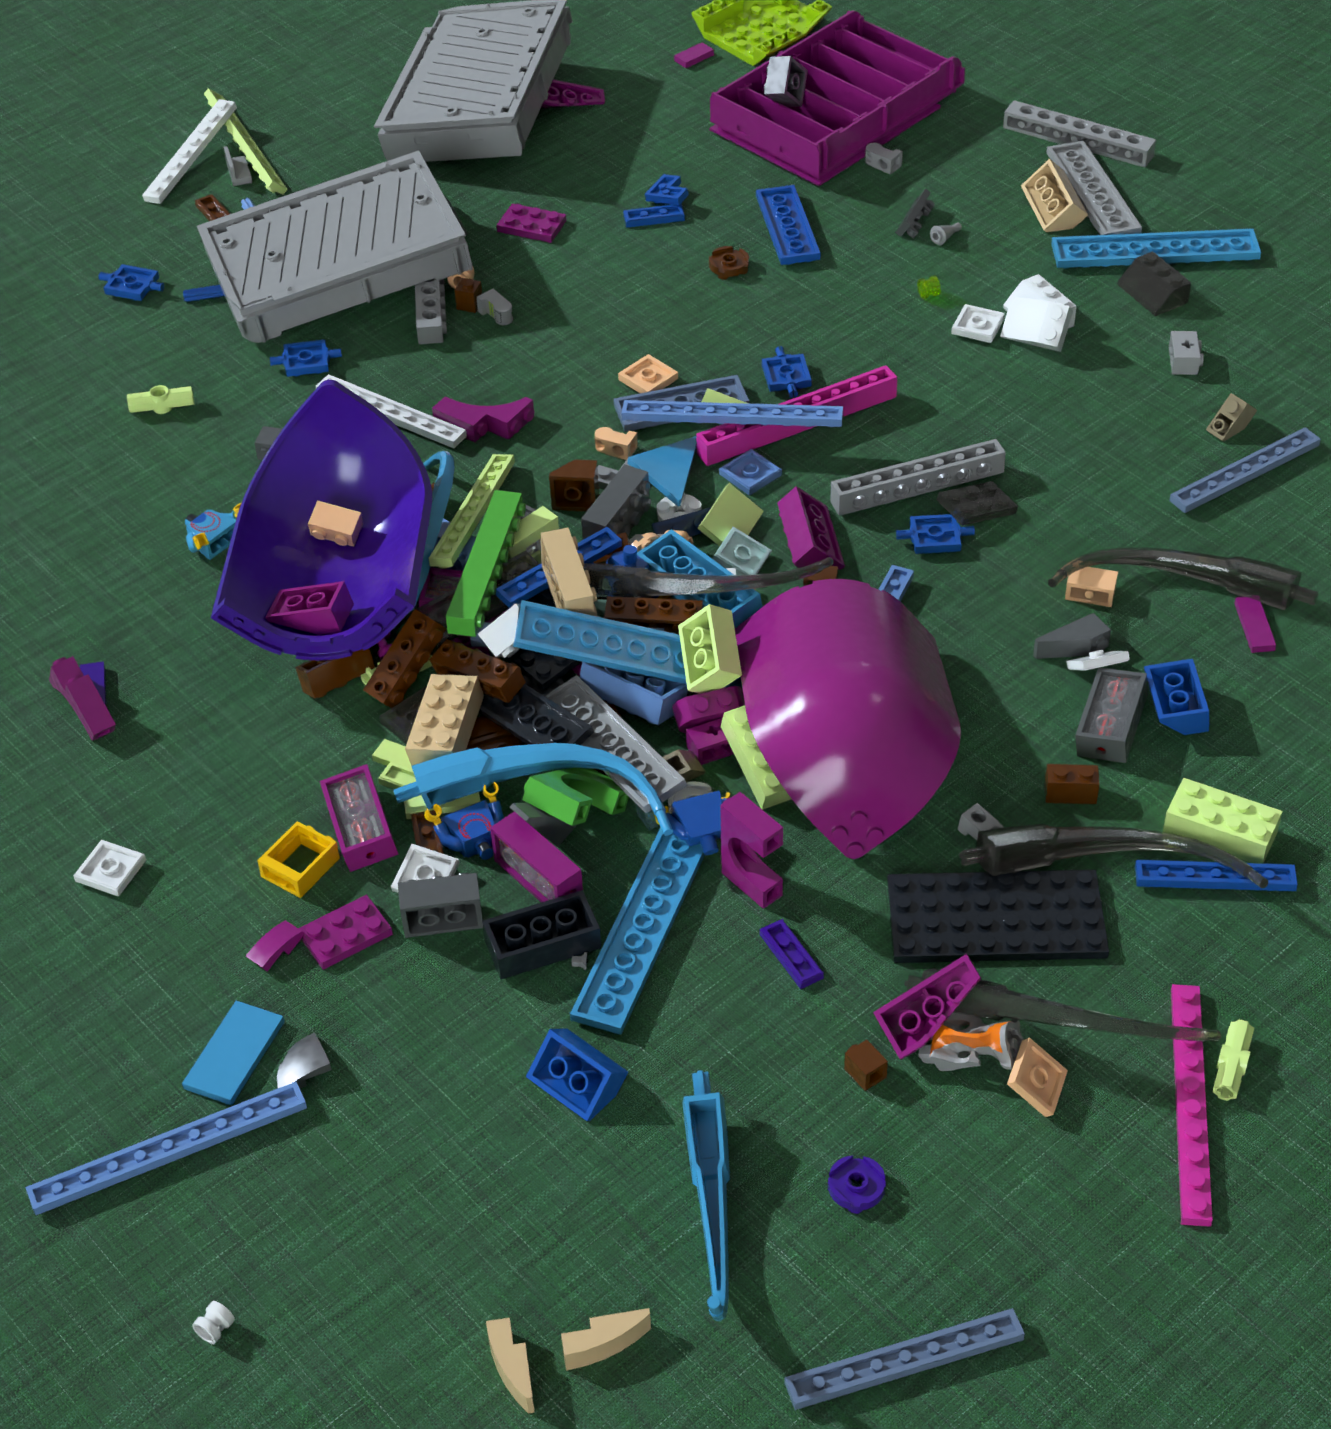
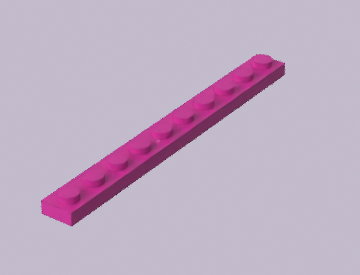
[1171,984,1212,1227]

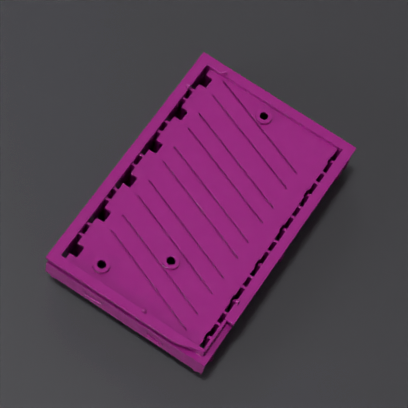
[709,10,965,186]

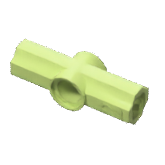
[127,385,194,414]
[1213,1019,1254,1101]

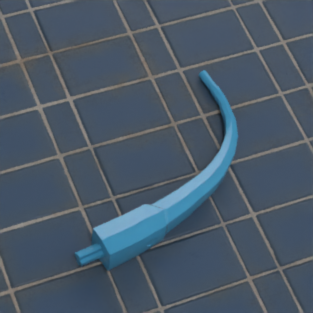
[410,451,455,612]
[394,743,673,836]
[682,1070,730,1321]

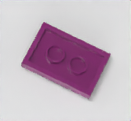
[496,204,567,243]
[298,895,393,970]

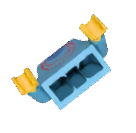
[185,502,242,560]

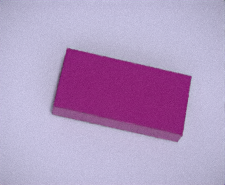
[674,42,714,68]

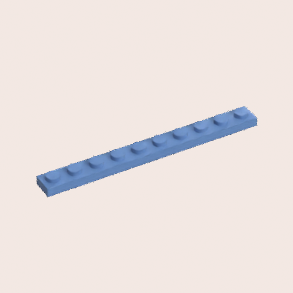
[622,400,843,427]
[25,1081,307,1216]

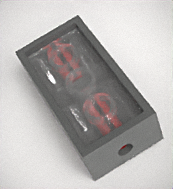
[1075,668,1148,763]

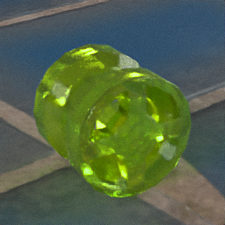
[917,275,941,299]

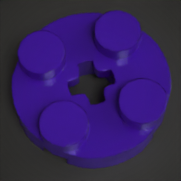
[828,1155,886,1214]

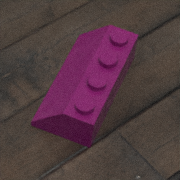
[777,486,845,572]

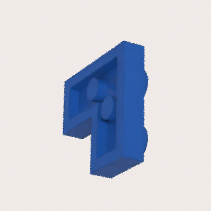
[644,174,689,205]

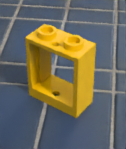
[257,821,340,898]

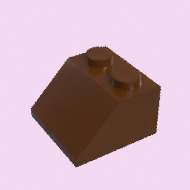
[549,459,599,512]

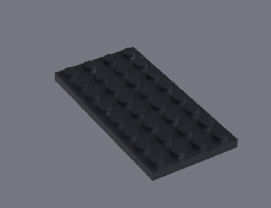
[887,870,1109,963]

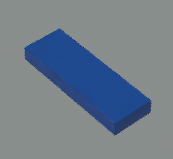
[623,204,685,228]

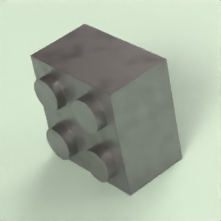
[764,56,808,107]

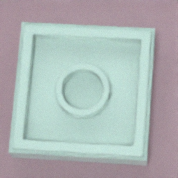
[712,527,772,584]

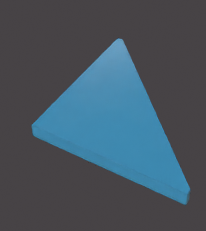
[627,436,697,507]

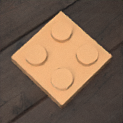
[618,354,678,393]
[1007,1038,1068,1117]

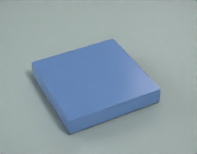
[719,449,782,496]

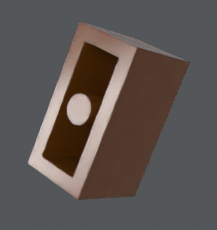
[1044,764,1099,804]

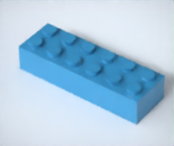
[637,529,763,628]

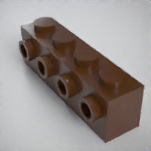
[604,596,703,635]
[363,609,446,710]
[429,639,526,703]

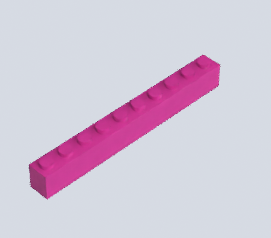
[696,365,897,466]

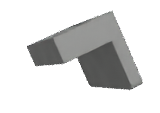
[224,146,252,186]

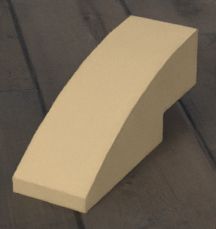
[561,1308,651,1371]
[486,1318,534,1414]

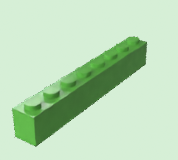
[446,490,526,637]

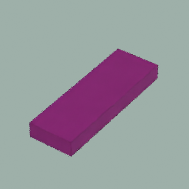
[1234,596,1276,653]

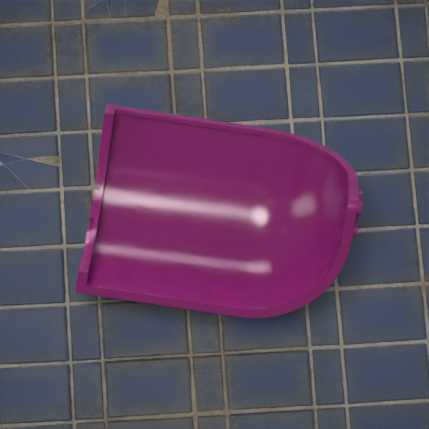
[735,579,961,859]

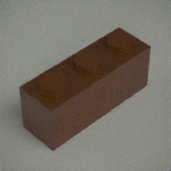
[295,648,375,698]

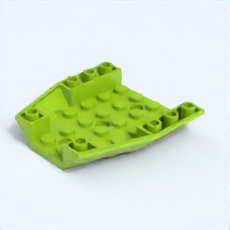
[692,0,832,66]

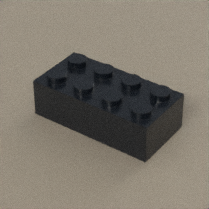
[482,890,601,979]

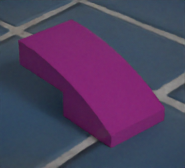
[246,920,305,972]

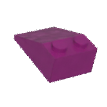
[265,581,354,635]

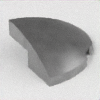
[277,1033,331,1089]

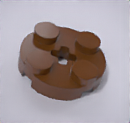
[709,246,749,279]

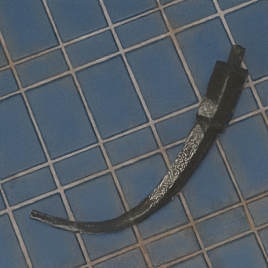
[1048,548,1318,610]
[583,557,834,600]
[959,824,1268,888]
[904,968,1221,1041]

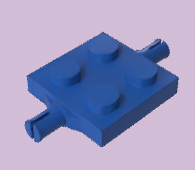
[99,264,164,301]
[270,339,342,377]
[762,346,812,398]
[896,514,975,554]

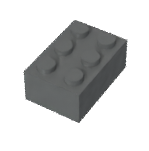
[398,873,483,938]

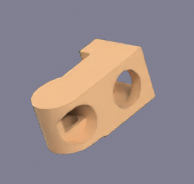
[595,427,638,460]

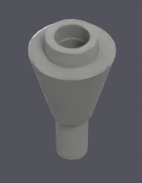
[930,223,962,245]

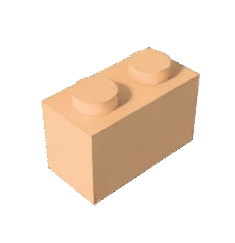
[308,501,363,547]
[1065,564,1118,607]

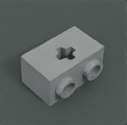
[1169,331,1204,375]

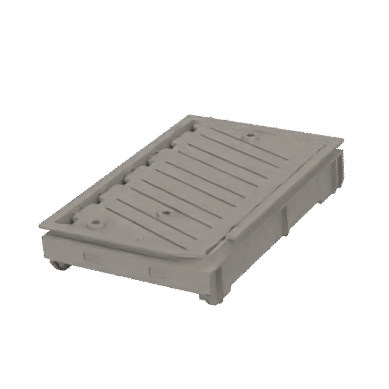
[374,0,573,162]
[197,150,473,343]

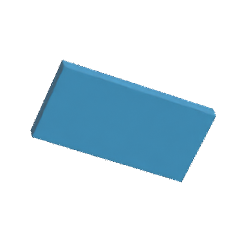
[182,1001,285,1106]

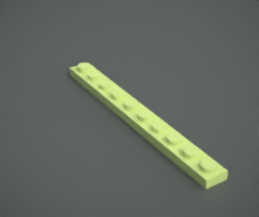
[204,88,287,195]
[429,454,515,569]

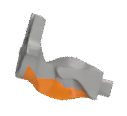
[919,1013,1024,1071]

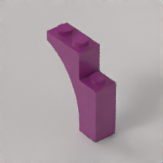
[432,396,535,442]
[49,656,116,741]

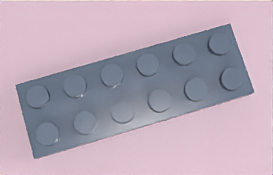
[613,375,749,432]

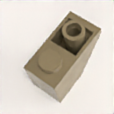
[1206,393,1257,442]
[663,749,706,782]

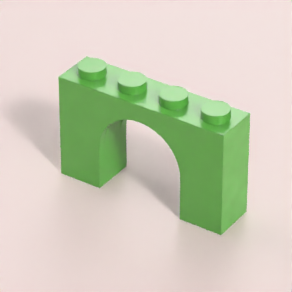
[522,768,629,826]

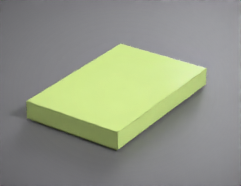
[698,483,764,546]

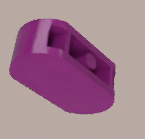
[672,686,745,733]

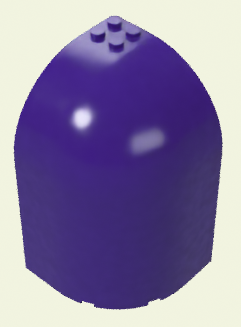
[211,380,432,660]

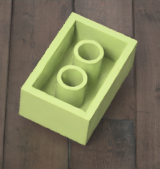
[678,604,742,694]

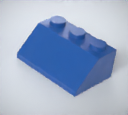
[1144,659,1209,735]
[526,1028,628,1121]

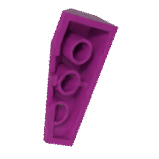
[541,80,605,108]
[873,954,981,1060]

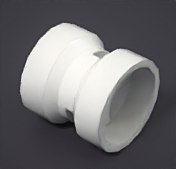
[192,1301,235,1344]

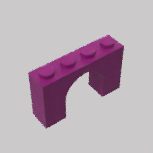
[720,792,783,909]

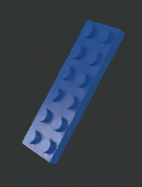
[756,185,820,265]

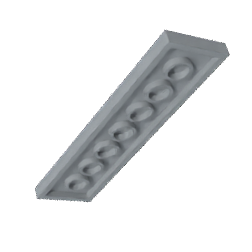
[1047,141,1142,235]
[545,675,687,813]

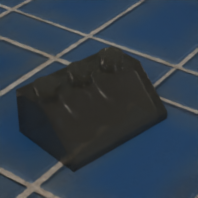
[1117,251,1191,316]

